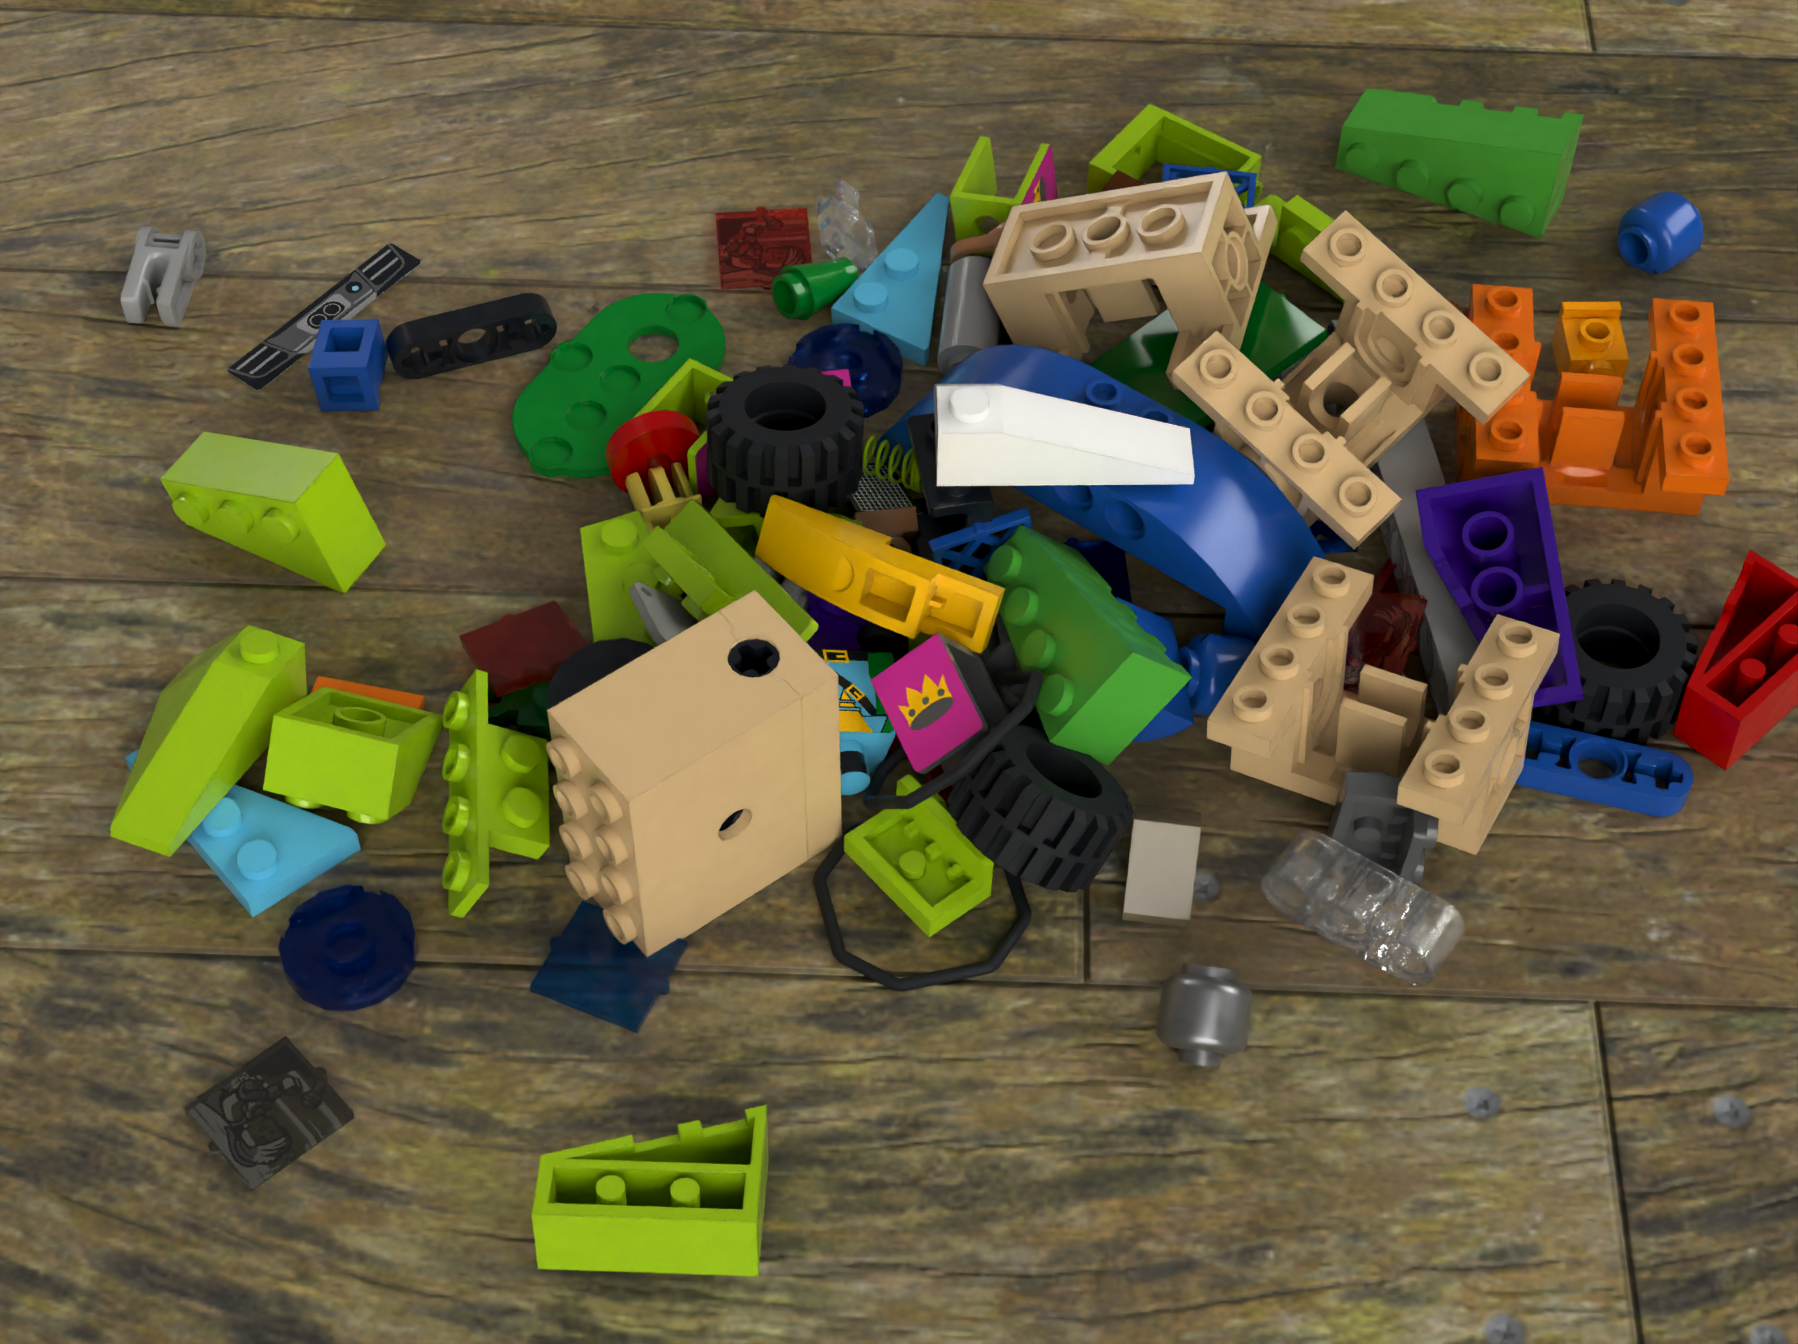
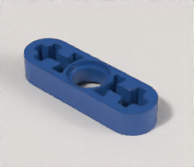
[1516,721,1694,817]

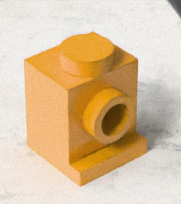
[1552,301,1629,384]

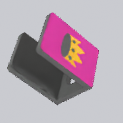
[870,633,1009,787]

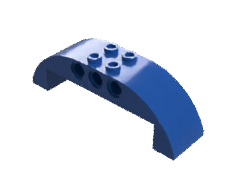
[874,344,1326,644]

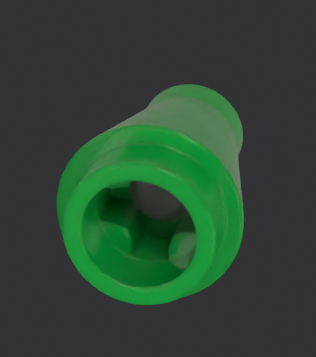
[771,257,858,320]

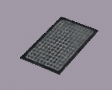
[847,463,923,514]

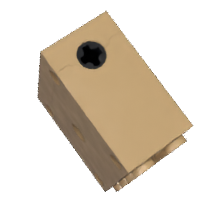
[546,590,842,961]

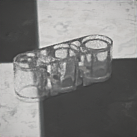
[1261,830,1465,986]

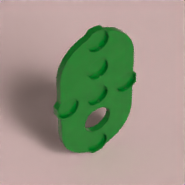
[512,293,726,478]

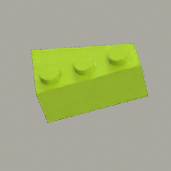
[160,432,386,594]
[531,1105,769,1277]

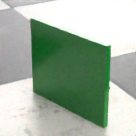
[1089,281,1329,428]

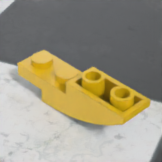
[754,494,1005,654]

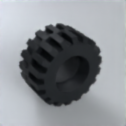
[706,364,864,518]
[1535,578,1698,746]
[947,724,1134,892]

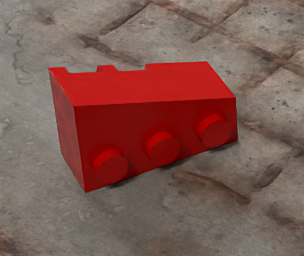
[1673,549,1798,771]

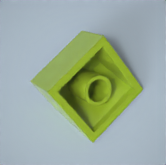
[263,686,443,824]

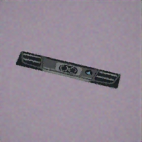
[227,243,421,390]

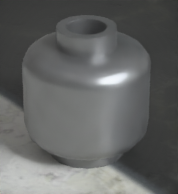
[1157,964,1252,1068]

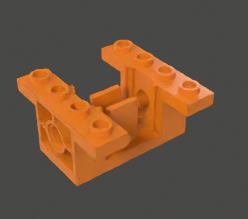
[1455,284,1730,516]

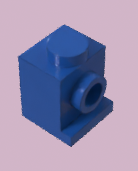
[308,319,388,412]

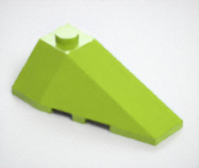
[110,625,307,857]

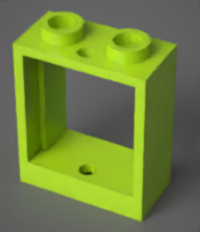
[1086,103,1263,207]

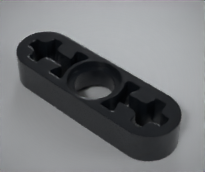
[386,293,557,379]

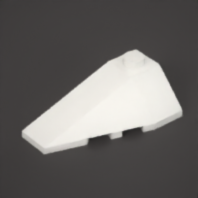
[934,384,1195,486]

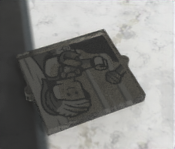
[183,1036,355,1191]

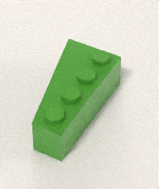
[1335,88,1584,239]
[983,525,1192,766]

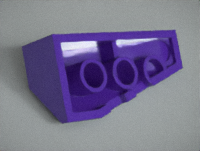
[1415,467,1584,708]

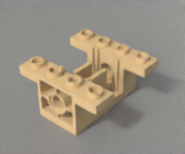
[982,171,1278,390]
[1170,210,1531,550]
[1207,556,1560,855]

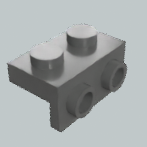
[1322,771,1439,907]

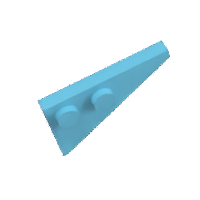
[831,192,949,367]
[125,749,361,917]

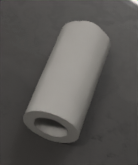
[937,256,1001,375]

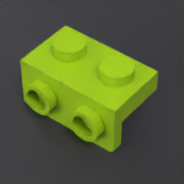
[844,774,994,937]

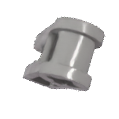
[120,225,206,328]

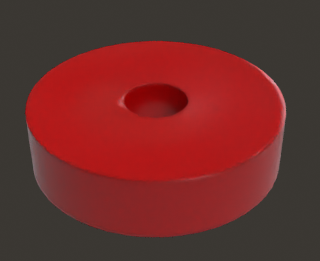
[605,410,700,497]

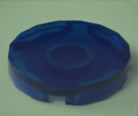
[787,323,904,418]
[278,885,419,1011]

